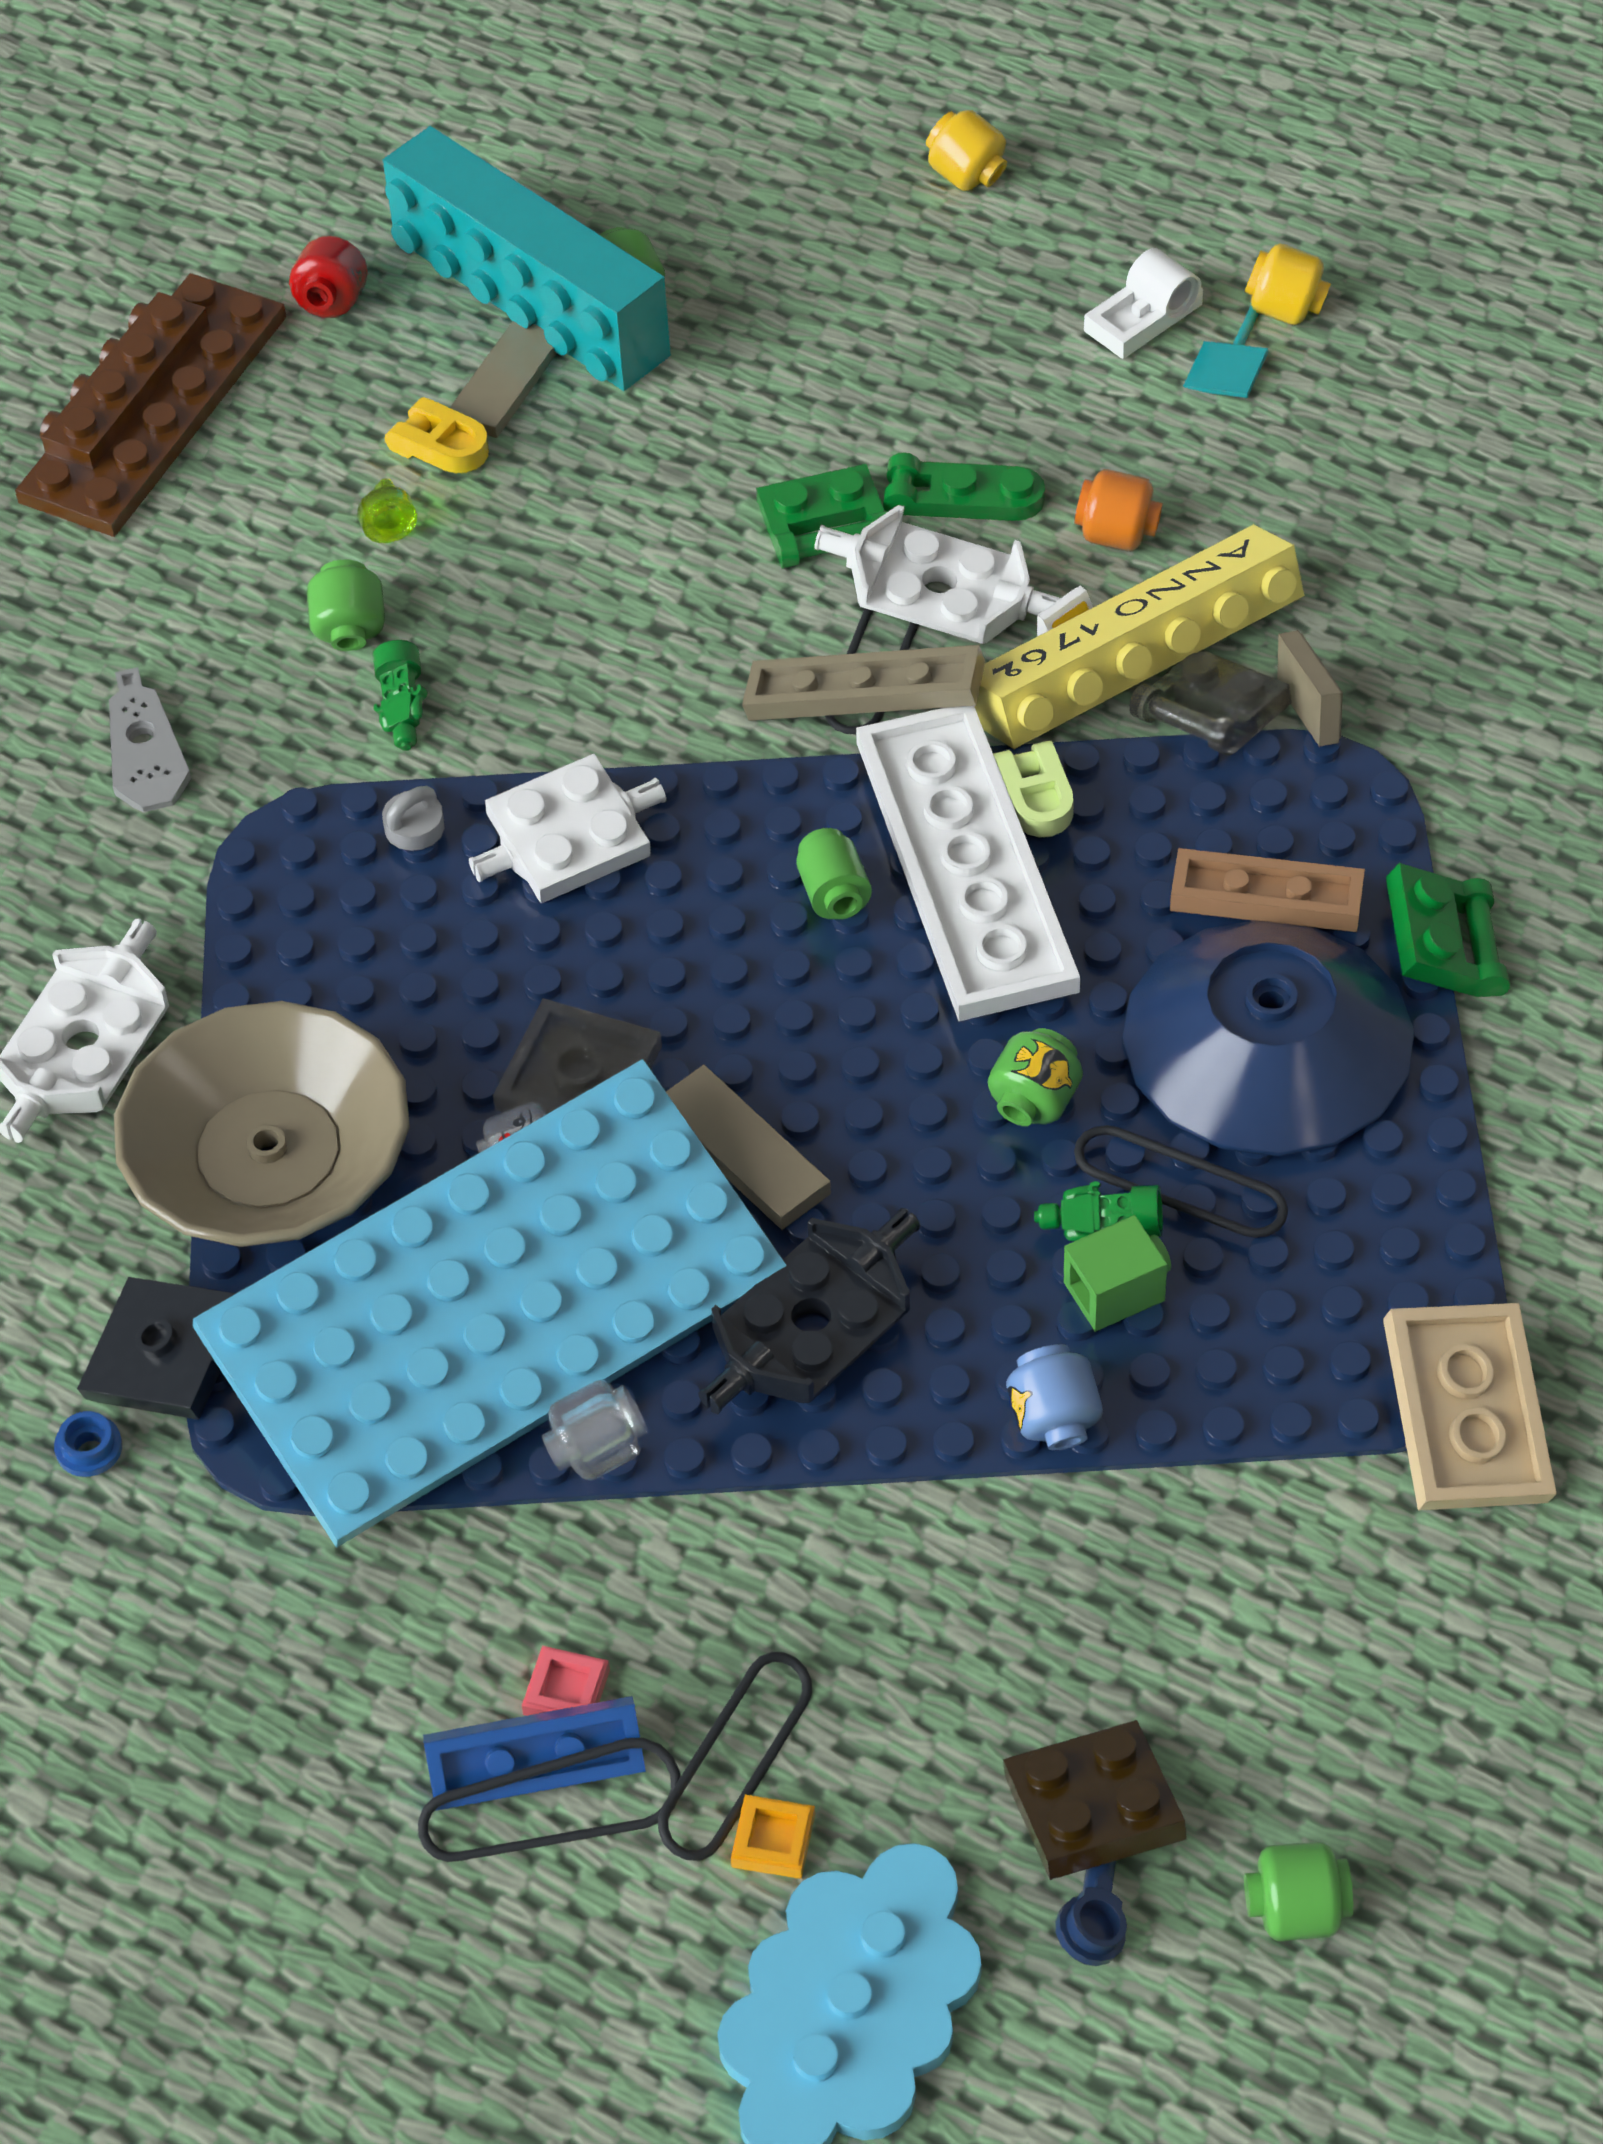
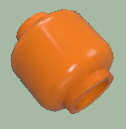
[1074,469,1163,552]

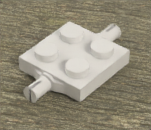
[469,754,666,904]

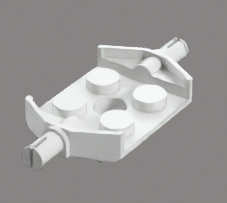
[815,505,1060,644]
[0,919,169,1143]

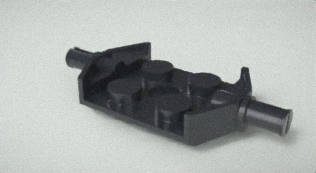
[698,1208,921,1414]

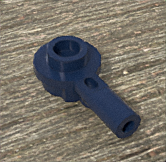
[1055,1860,1127,1966]

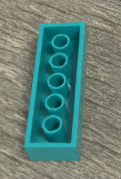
[383,126,671,391]

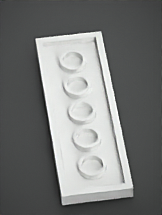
[856,706,1080,1021]

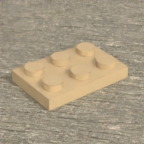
[1383,1303,1557,1511]

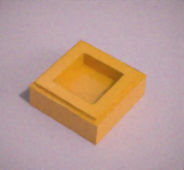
[731,1794,815,1879]

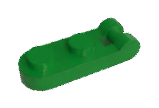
[883,452,1045,521]

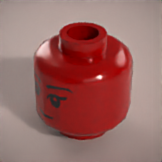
[289,236,368,318]

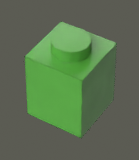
[1063,1215,1171,1332]

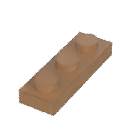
[1170,848,1365,932]

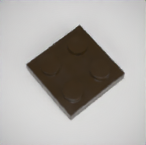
[1003,1720,1187,1880]

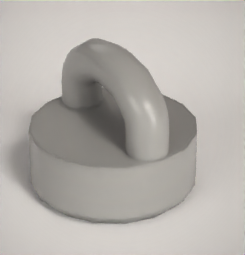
[382,786,445,851]

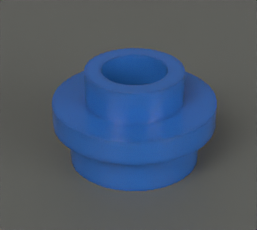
[54,1411,123,1477]

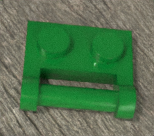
[756,464,887,569]
[1386,863,1510,997]

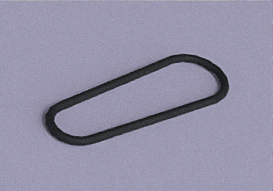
[418,1738,681,1862]

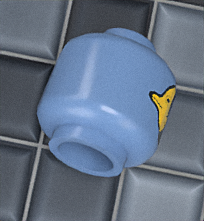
[1006,1344,1103,1450]

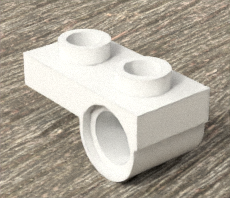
[1084,248,1203,359]

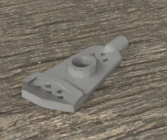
[109,667,191,812]

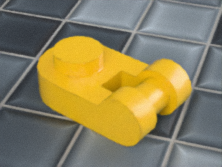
[385,397,489,473]

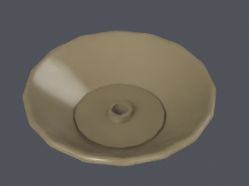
[114,1001,410,1247]

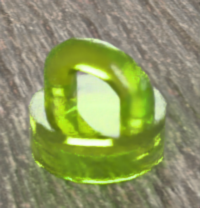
[357,478,417,543]

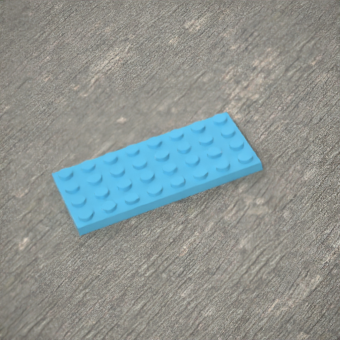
[193,1059,787,1548]

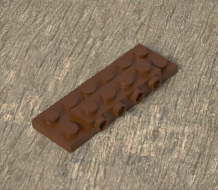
[15,273,287,537]

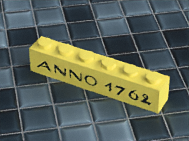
[974,524,1304,749]

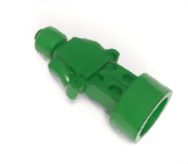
[372,640,428,751]
[1034,1181,1163,1241]

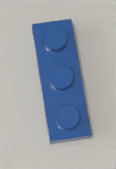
[423,1696,646,1811]

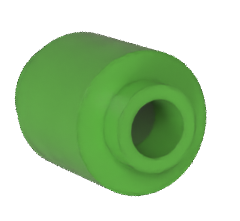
[796,828,872,919]

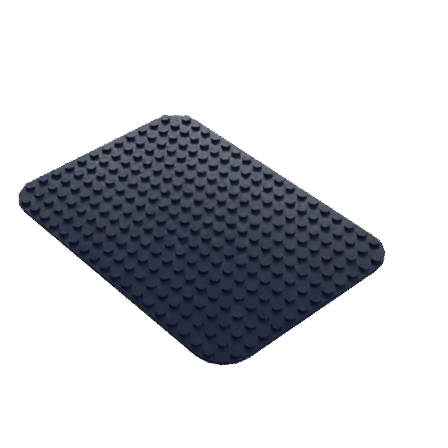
[186,729,1507,1516]

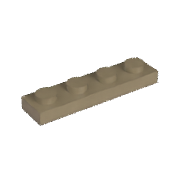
[742,645,985,721]

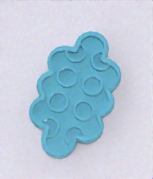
[717,1843,981,2144]

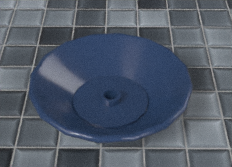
[1122,920,1415,1157]

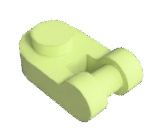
[993,741,1074,837]

